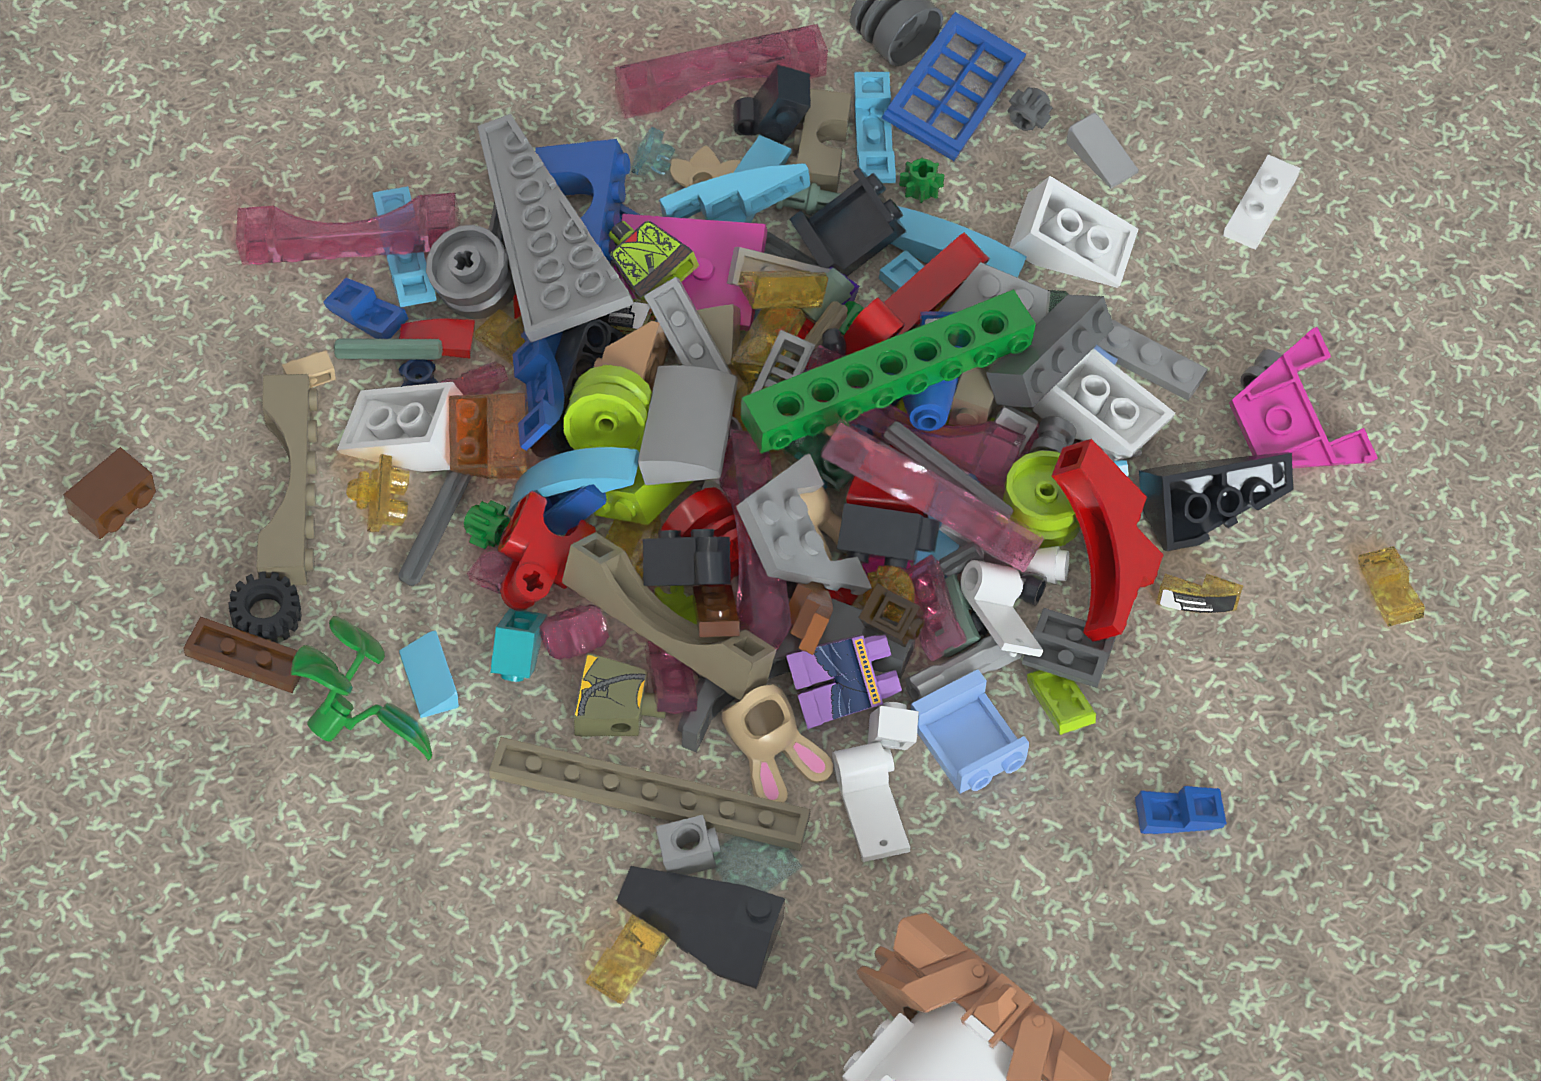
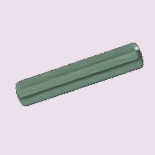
[334,338,443,360]

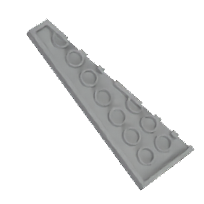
[477,114,634,342]

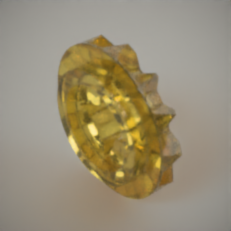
[858,565,915,623]

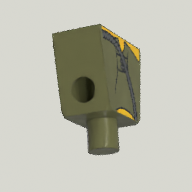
[574,653,669,737]

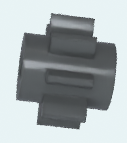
[1007,87,1053,131]

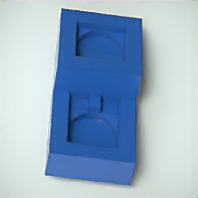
[323,278,408,339]
[1135,786,1227,834]

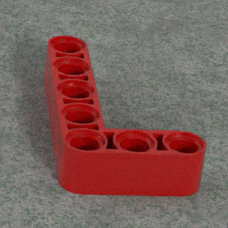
[844,232,990,355]

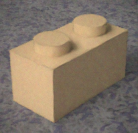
[282,350,336,388]

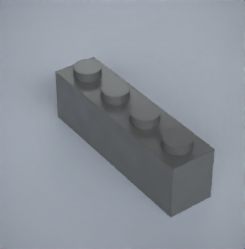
[986,295,1114,407]

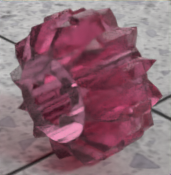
[540,604,609,660]

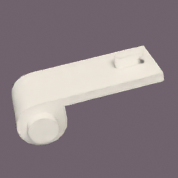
[961,560,1044,657]
[832,742,910,862]

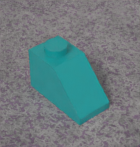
[490,608,548,682]

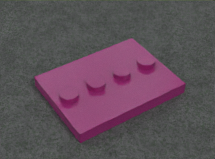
[614,214,767,332]

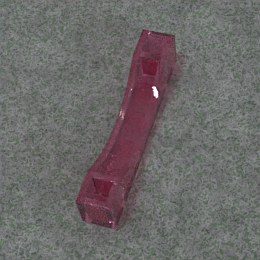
[615,24,828,119]
[236,193,460,265]
[804,345,1026,488]
[821,418,1044,572]
[719,429,792,652]

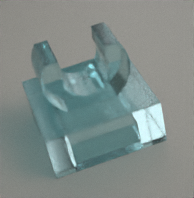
[631,126,675,176]

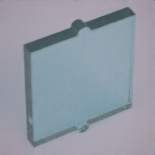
[714,836,802,892]

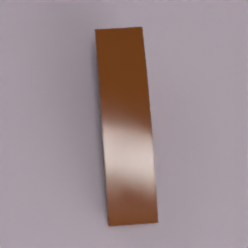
[782,581,833,655]

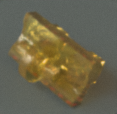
[346,454,410,532]

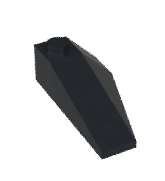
[1139,452,1294,551]
[616,866,785,989]

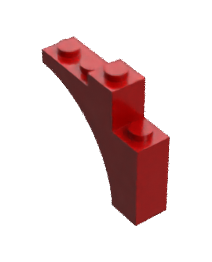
[1051,439,1164,642]

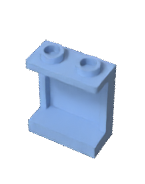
[910,669,1029,794]

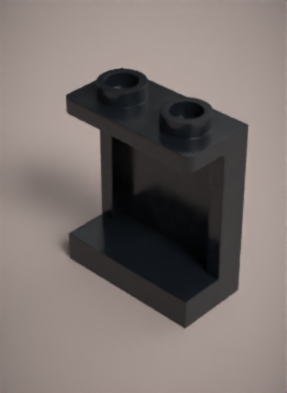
[790,167,906,277]

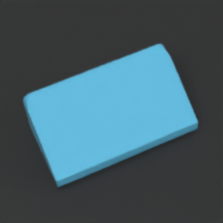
[399,630,459,718]

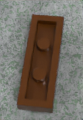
[693,584,740,637]
[183,616,301,694]

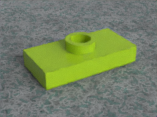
[1027,670,1096,735]

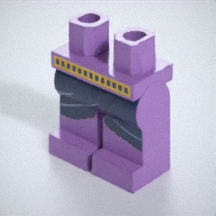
[786,633,902,729]

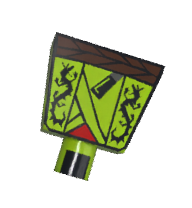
[609,221,699,311]

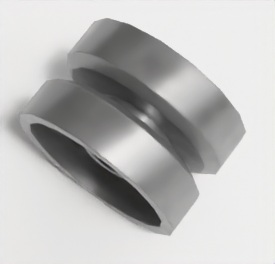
[426,225,515,319]

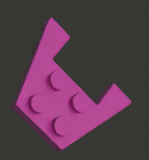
[1229,327,1378,468]

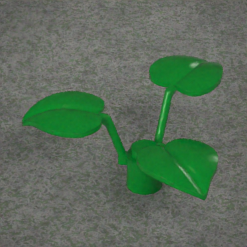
[291,616,432,761]

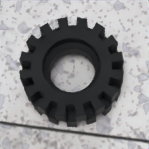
[228,571,302,643]

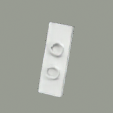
[1223,155,1300,250]

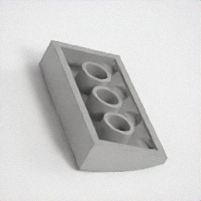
[638,365,738,485]

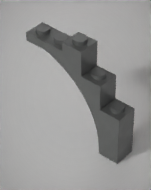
[678,599,916,753]

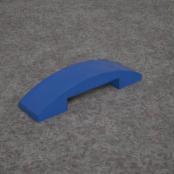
[513,338,564,450]

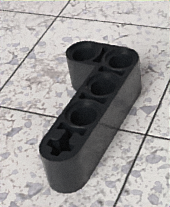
[530,319,626,458]

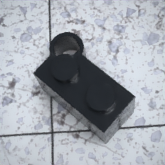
[733,64,811,145]
[837,503,940,570]
[643,529,731,586]

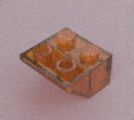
[449,393,530,479]

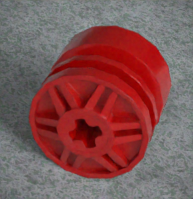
[661,487,755,586]

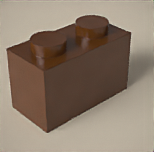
[63,447,156,539]

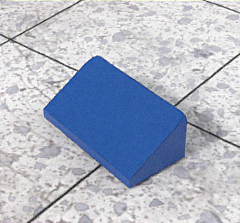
[543,484,607,535]

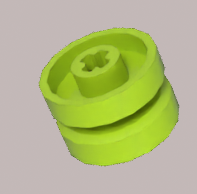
[564,365,652,452]
[1002,450,1081,549]

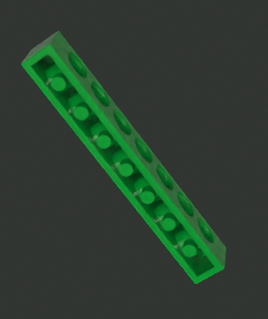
[741,289,1036,454]

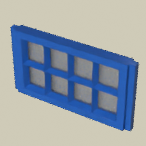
[882,12,1026,161]

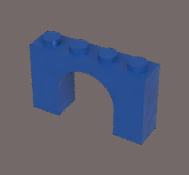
[535,139,631,265]

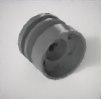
[849,0,944,67]

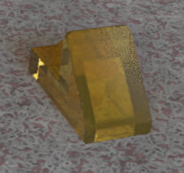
[475,309,525,367]

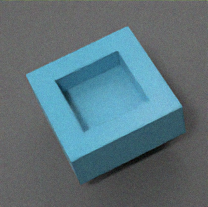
[879,250,924,292]

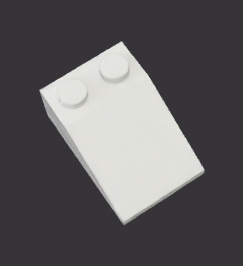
[1009,176,1138,288]
[1033,348,1175,458]
[337,382,475,472]

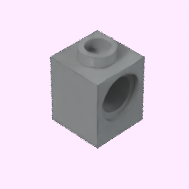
[656,815,721,875]

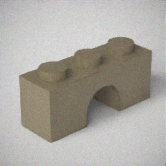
[790,88,852,193]

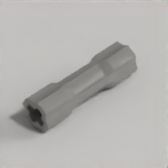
[905,634,1022,702]

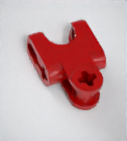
[498,490,596,611]

